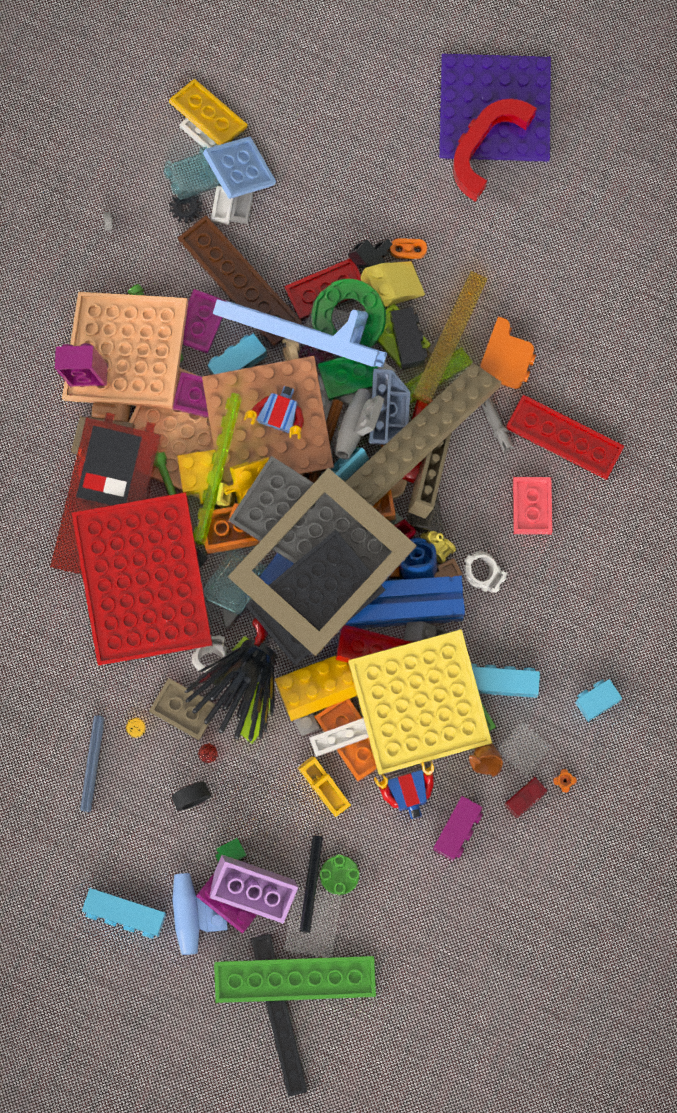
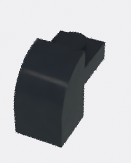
[347,239,392,269]

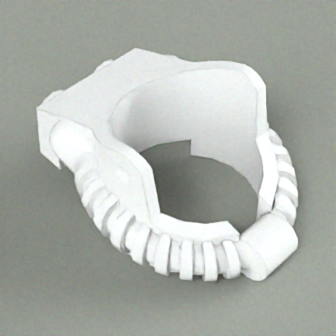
[464,551,507,593]
[192,635,228,673]

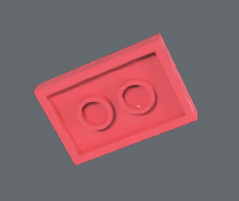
[513,477,552,535]

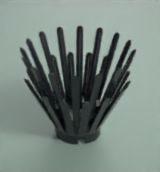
[184,639,277,741]

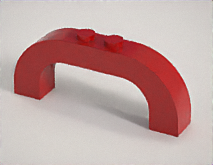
[453,99,537,202]

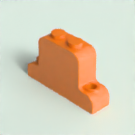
[480,317,536,389]

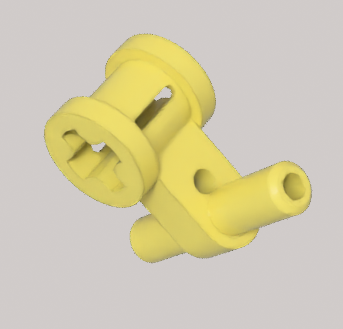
[420,531,456,564]

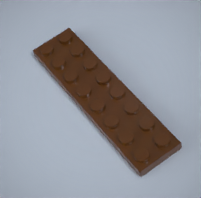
[178,215,302,347]

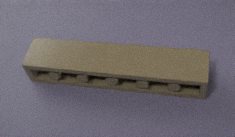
[408,433,452,518]

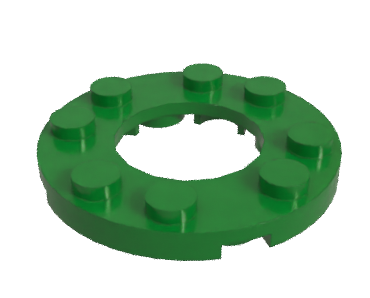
[311,279,386,348]

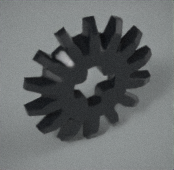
[169,191,202,223]

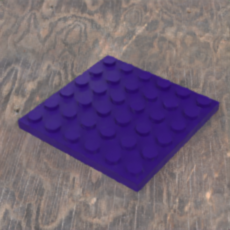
[439,54,551,162]

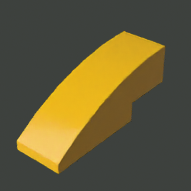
[297,756,351,817]

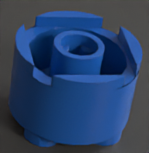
[399,538,437,580]

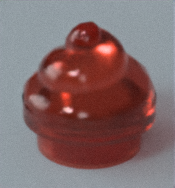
[198,744,218,763]

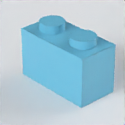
[575,679,622,722]

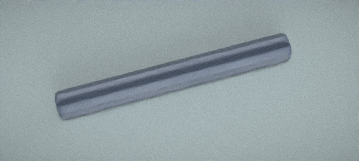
[80,715,105,812]

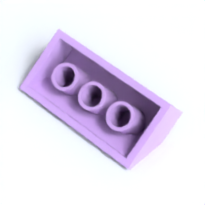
[209,855,298,923]

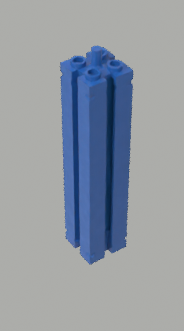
[345,576,465,629]

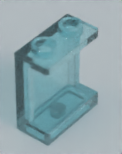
[163,147,220,200]

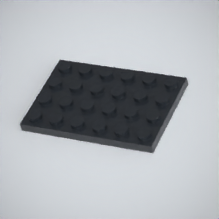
[245,530,386,665]

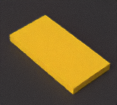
[169,78,248,145]

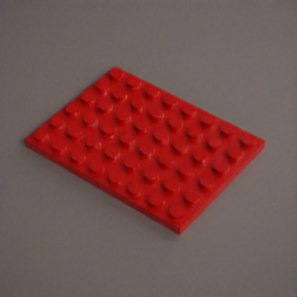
[72,492,213,666]

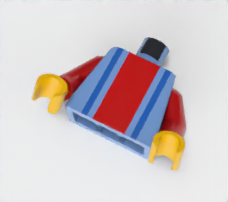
[244,386,304,439]

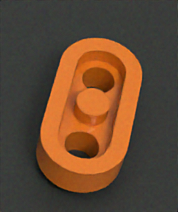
[390,238,427,259]

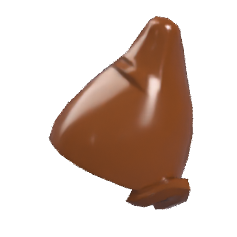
[469,743,503,777]

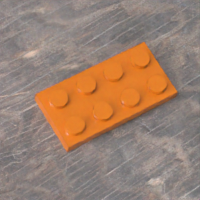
[314,699,377,782]

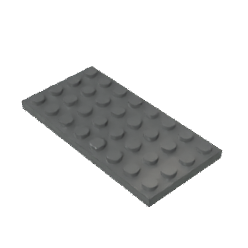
[228,456,392,573]

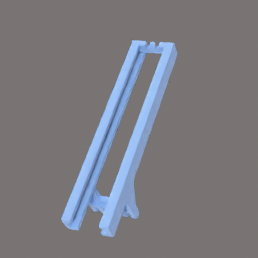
[213,299,387,368]

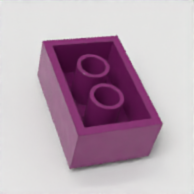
[54,343,108,387]

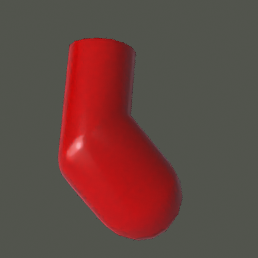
[252,618,268,647]

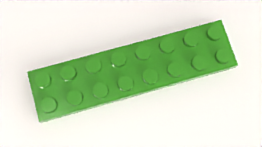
[214,956,376,1003]

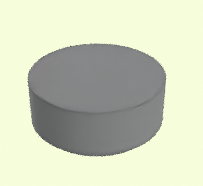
[103,212,113,231]

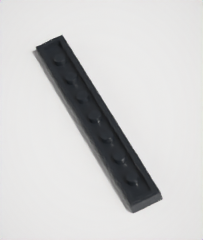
[251,934,308,1097]

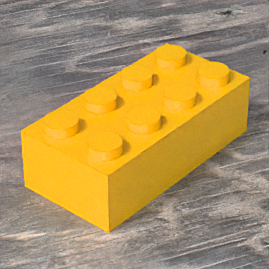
[275,656,357,721]

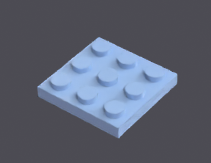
[203,136,276,199]

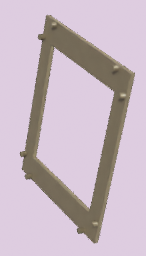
[228,468,417,656]

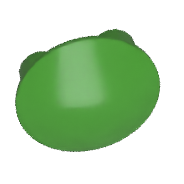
[320,855,359,895]

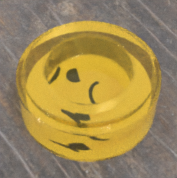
[126,717,146,738]

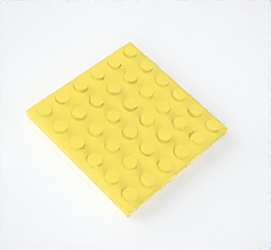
[348,629,492,775]

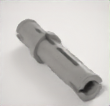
[481,397,514,452]

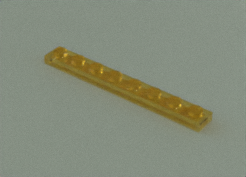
[412,271,488,405]

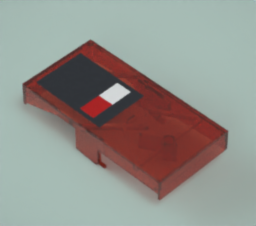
[50,412,164,575]

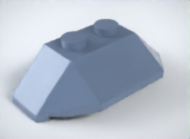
[369,369,410,445]

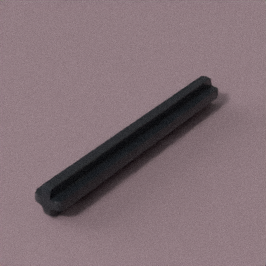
[300,836,323,933]

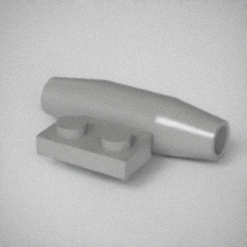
[335,389,384,459]

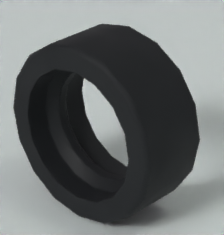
[171,782,211,811]

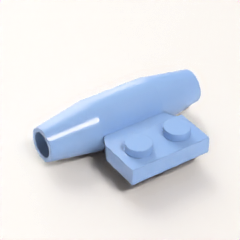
[172,873,228,955]

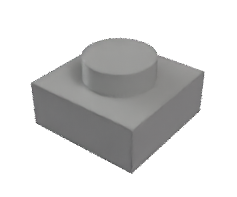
[294,713,319,737]

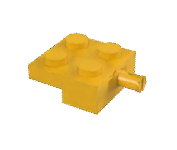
[177,450,220,504]
[223,457,269,504]

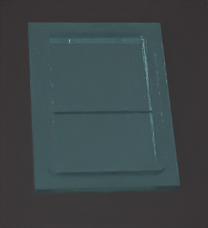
[203,550,267,615]

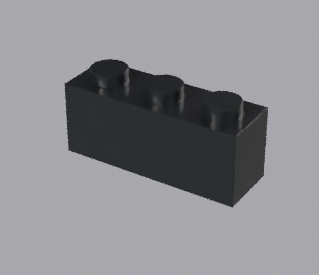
[390,307,428,370]

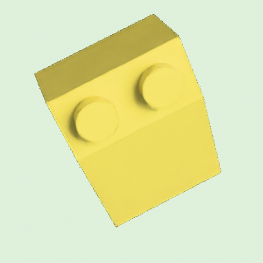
[360,261,425,307]

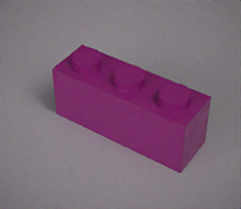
[433,796,483,861]

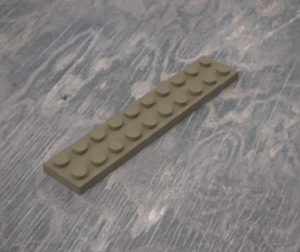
[345,363,502,506]

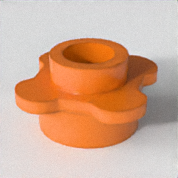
[553,769,577,793]

